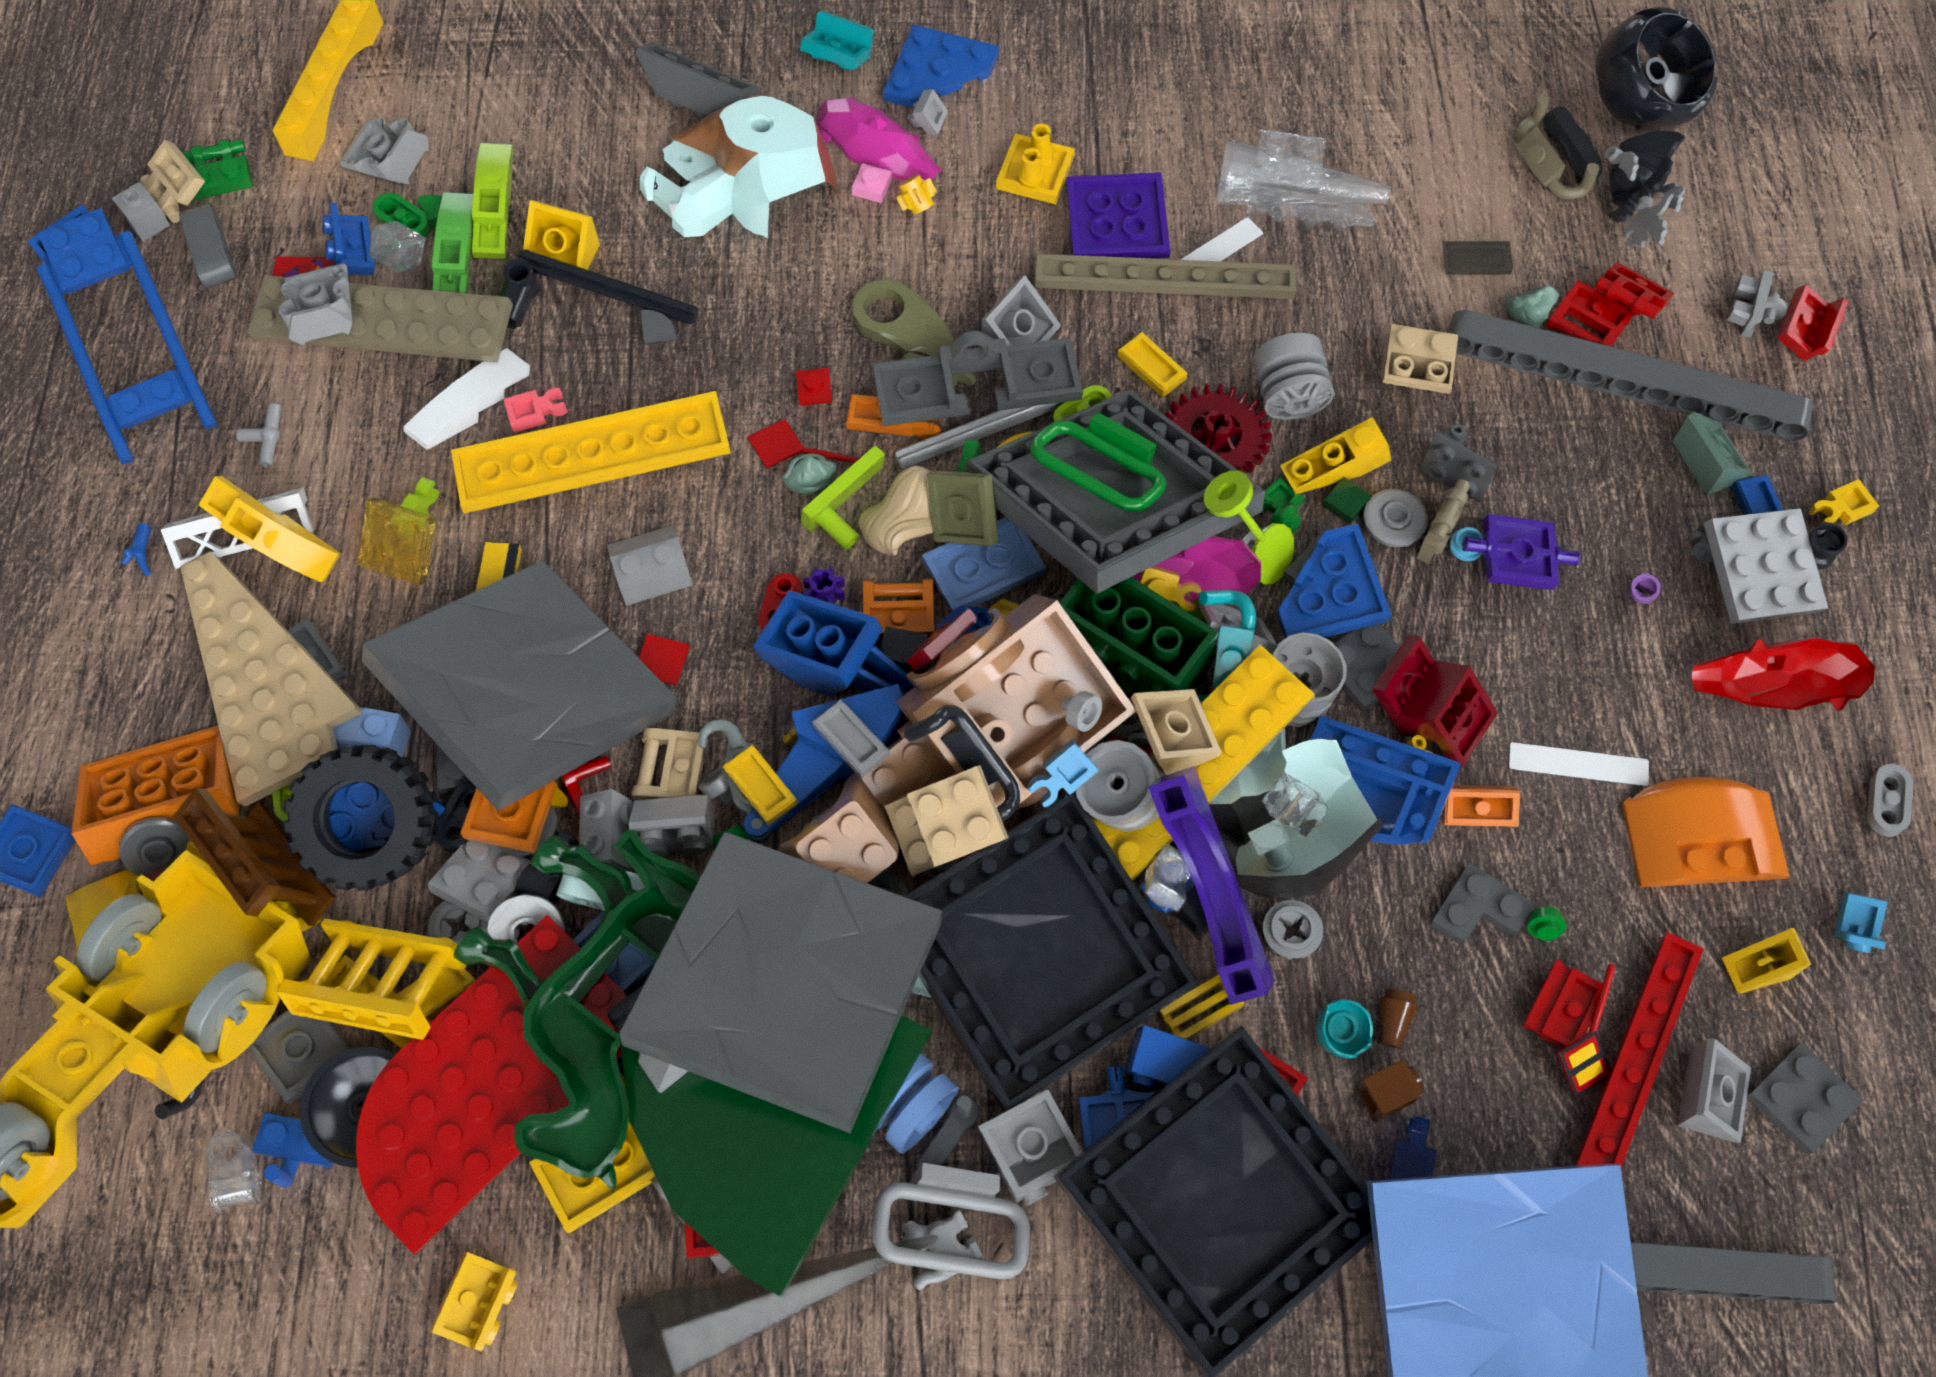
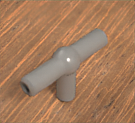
[236,403,282,467]

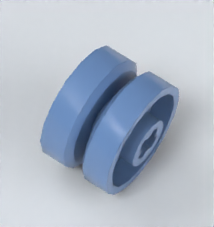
[878,1053,959,1154]

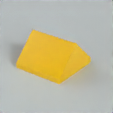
[523,200,600,270]

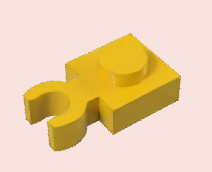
[1809,479,1879,525]
[1139,566,1202,611]

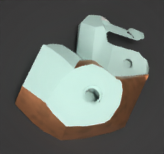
[640,96,840,238]

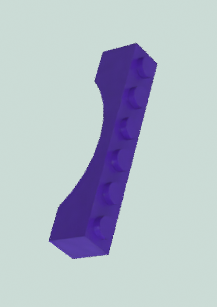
[1148,766,1275,1005]

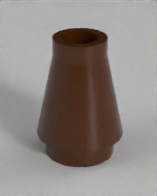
[1379,989,1418,1049]

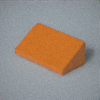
[1442,785,1520,827]

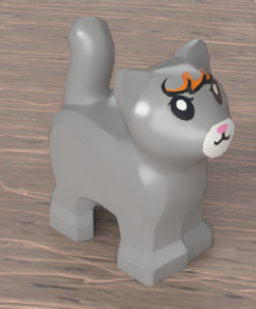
[898,1209,983,1290]

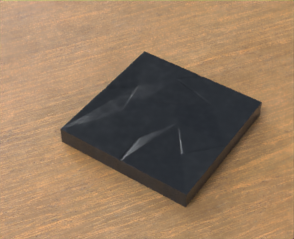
[904,791,1199,1112]
[1053,1025,1373,1377]

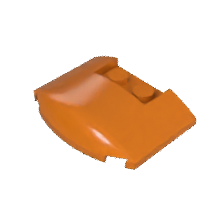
[1622,777,1790,888]

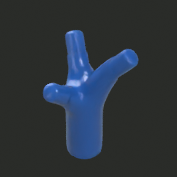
[120,523,152,576]

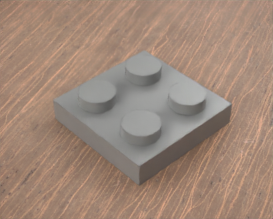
[428,840,531,923]

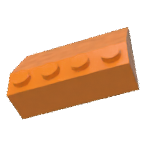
[71,725,239,866]

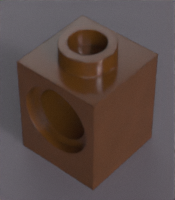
[1356,1059,1424,1123]

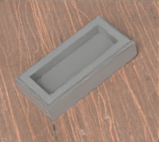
[812,699,890,779]

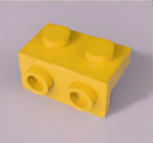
[429,1252,518,1352]

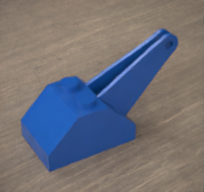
[753,590,914,697]

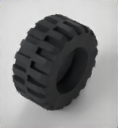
[282,745,439,891]

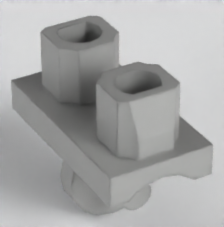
[1727,270,1788,338]

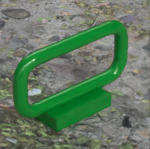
[1030,412,1166,512]

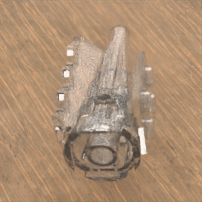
[1216,129,1391,231]

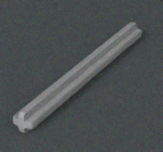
[895,402,1065,469]

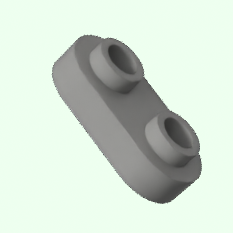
[1867,764,1913,837]

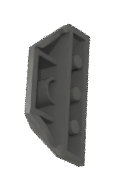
[636,42,759,118]

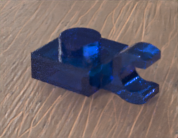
[1388,1115,1437,1180]

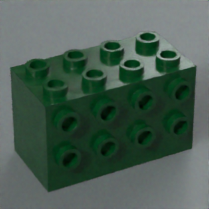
[1059,577,1219,698]

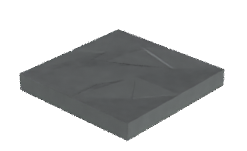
[966,390,1265,594]
[362,560,677,811]
[619,832,942,1133]

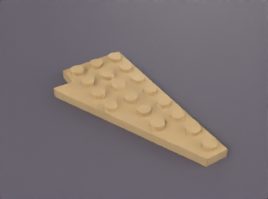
[180,552,363,807]

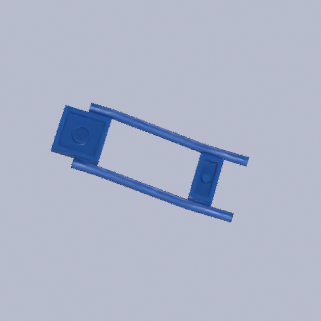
[36,208,218,464]

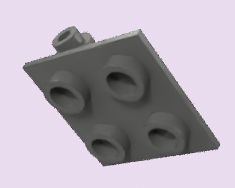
[1420,424,1498,503]

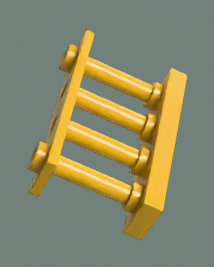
[276,918,467,1040]

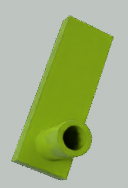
[801,445,885,550]

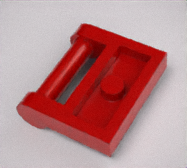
[1546,280,1635,347]

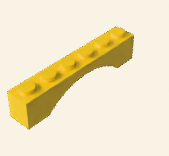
[272,0,384,162]

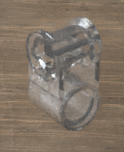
[206,1130,262,1213]

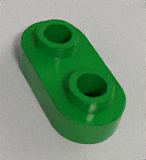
[372,193,431,242]

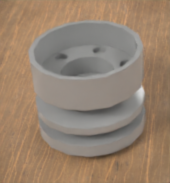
[1253,332,1335,420]
[1273,632,1347,727]

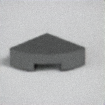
[641,310,677,344]

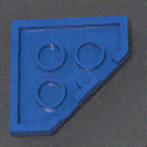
[883,24,1000,108]
[1277,523,1392,638]
[289,745,445,851]

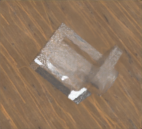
[1145,845,1191,912]

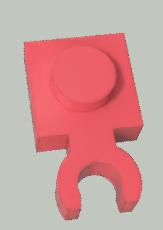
[503,388,567,433]

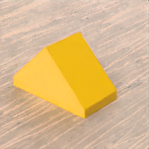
[1722,928,1811,993]

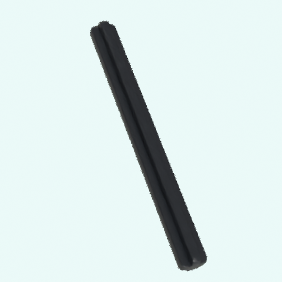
[518,249,698,324]

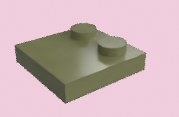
[927,470,998,546]

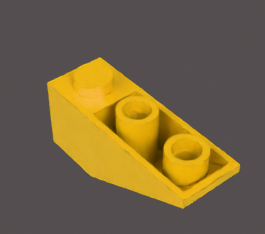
[1280,417,1392,495]

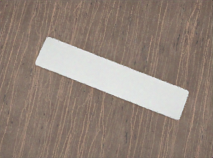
[1181,218,1263,261]
[1509,742,1649,786]

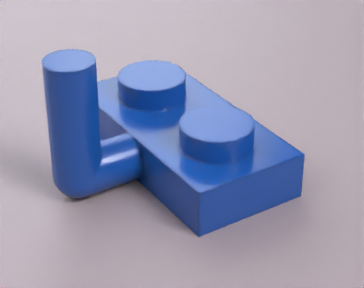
[252,1112,333,1188]

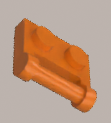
[863,579,934,639]

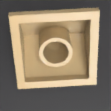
[1131,689,1221,775]

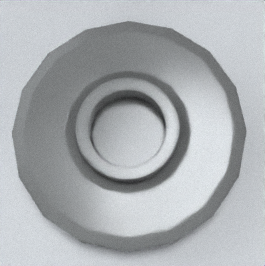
[1363,489,1428,548]

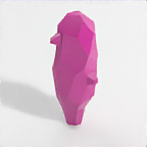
[816,98,943,181]
[1132,536,1261,601]

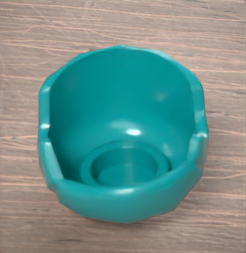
[1314,999,1374,1059]

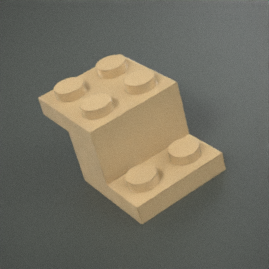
[884,765,1008,876]

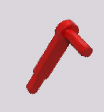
[560,756,611,820]

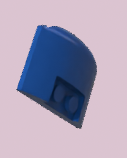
[1310,715,1461,845]

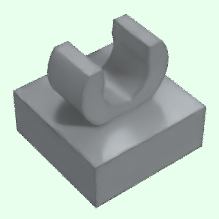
[907,89,948,136]

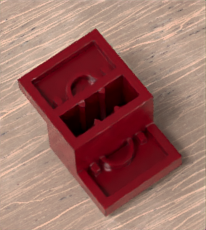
[1372,635,1498,768]

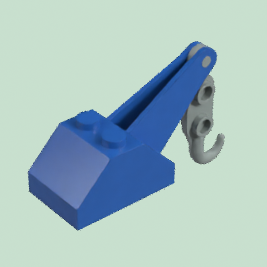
[698,684,906,842]

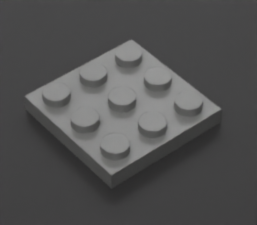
[1704,509,1828,624]

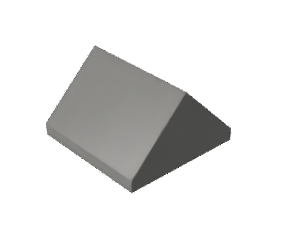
[982,275,1061,346]
[1677,1039,1751,1143]

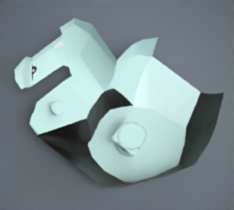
[1209,728,1383,898]

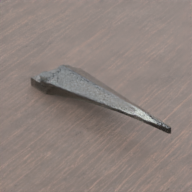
[616,1235,938,1377]

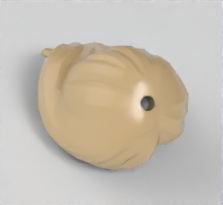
[858,466,933,556]

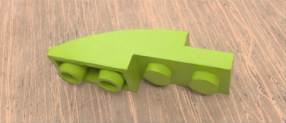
[472,143,513,259]

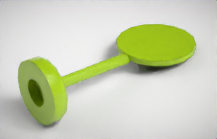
[1204,470,1294,584]

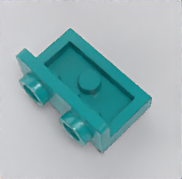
[800,10,874,70]

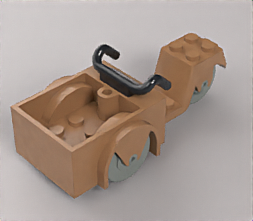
[779,594,1136,883]

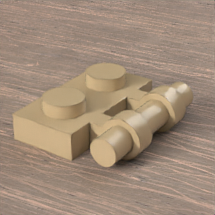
[140,140,205,223]

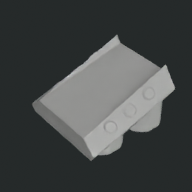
[340,118,430,184]
[279,263,352,346]

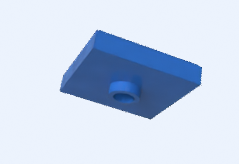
[0,804,75,898]

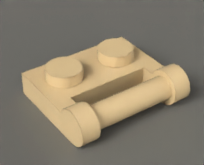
[631,728,708,801]

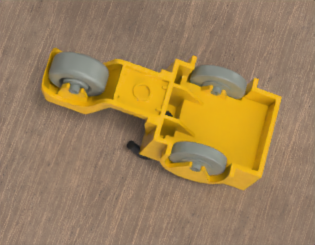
[0,850,312,1228]

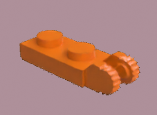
[846,394,942,439]

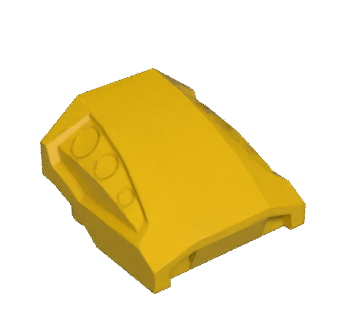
[66,869,140,956]

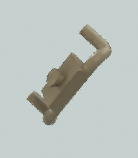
[1515,94,1599,200]

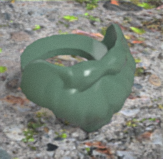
[1505,285,1559,328]
[781,453,837,495]

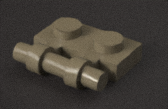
[1416,479,1470,564]

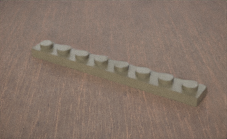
[1035,254,1296,299]

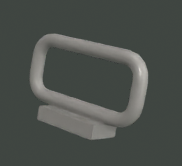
[872,1163,1030,1279]

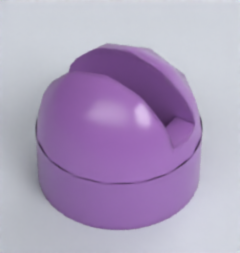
[1629,574,1661,604]

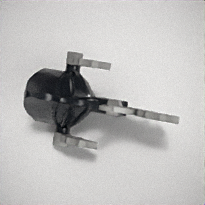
[1605,131,1685,249]

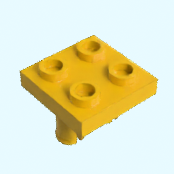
[996,123,1075,205]

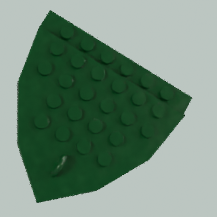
[619,1015,932,1298]

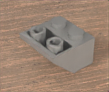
[629,794,714,857]

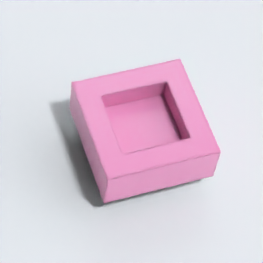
[852,163,892,203]

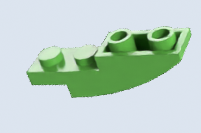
[432,192,473,294]

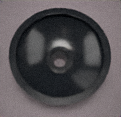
[300,1047,396,1168]

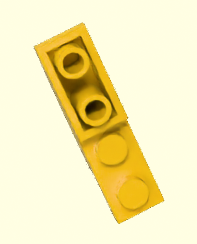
[198,476,341,583]

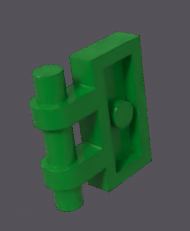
[182,138,253,201]

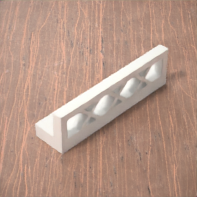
[161,487,314,569]

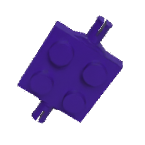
[1462,514,1580,590]

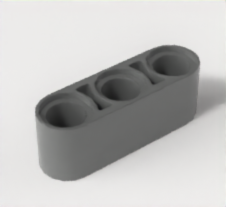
[179,203,238,289]

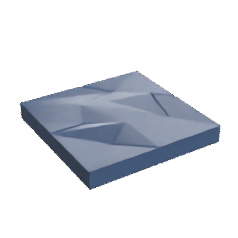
[1367,1163,1648,1377]

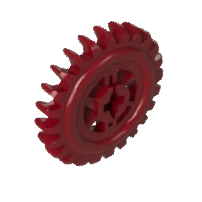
[1164,383,1273,473]

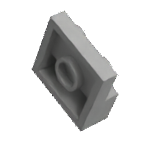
[978,1089,1082,1205]

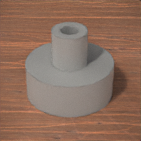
[1062,691,1102,732]
[698,767,733,804]

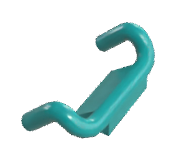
[1197,590,1256,704]

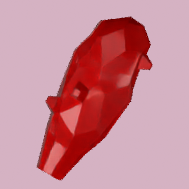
[1692,637,1875,711]

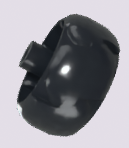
[1595,7,1718,134]

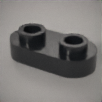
[434,781,477,853]

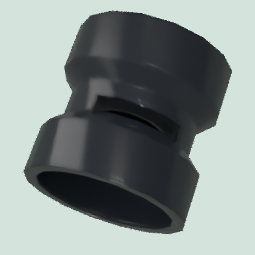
[1809,522,1848,569]

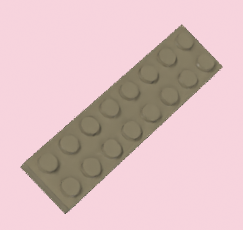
[247,275,513,362]

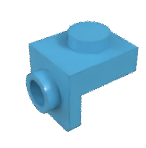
[1834,892,1888,953]

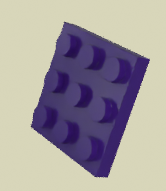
[1066,172,1170,259]

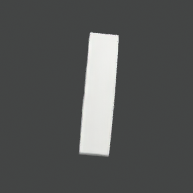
[404,348,530,450]

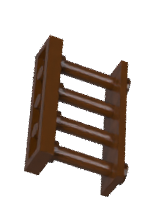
[173,787,336,927]

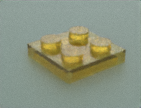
[357,497,436,585]

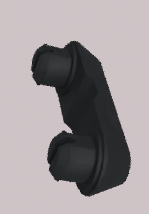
[1543,106,1603,183]

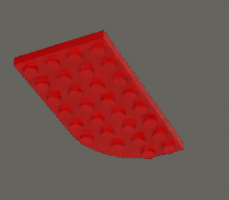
[356,915,627,1255]

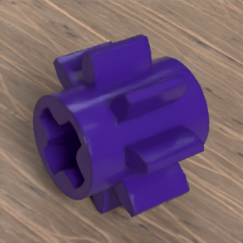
[803,567,845,604]

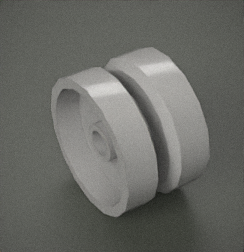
[1076,740,1166,832]

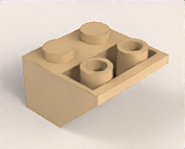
[1380,324,1458,394]

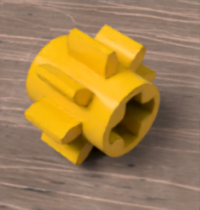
[895,174,937,215]

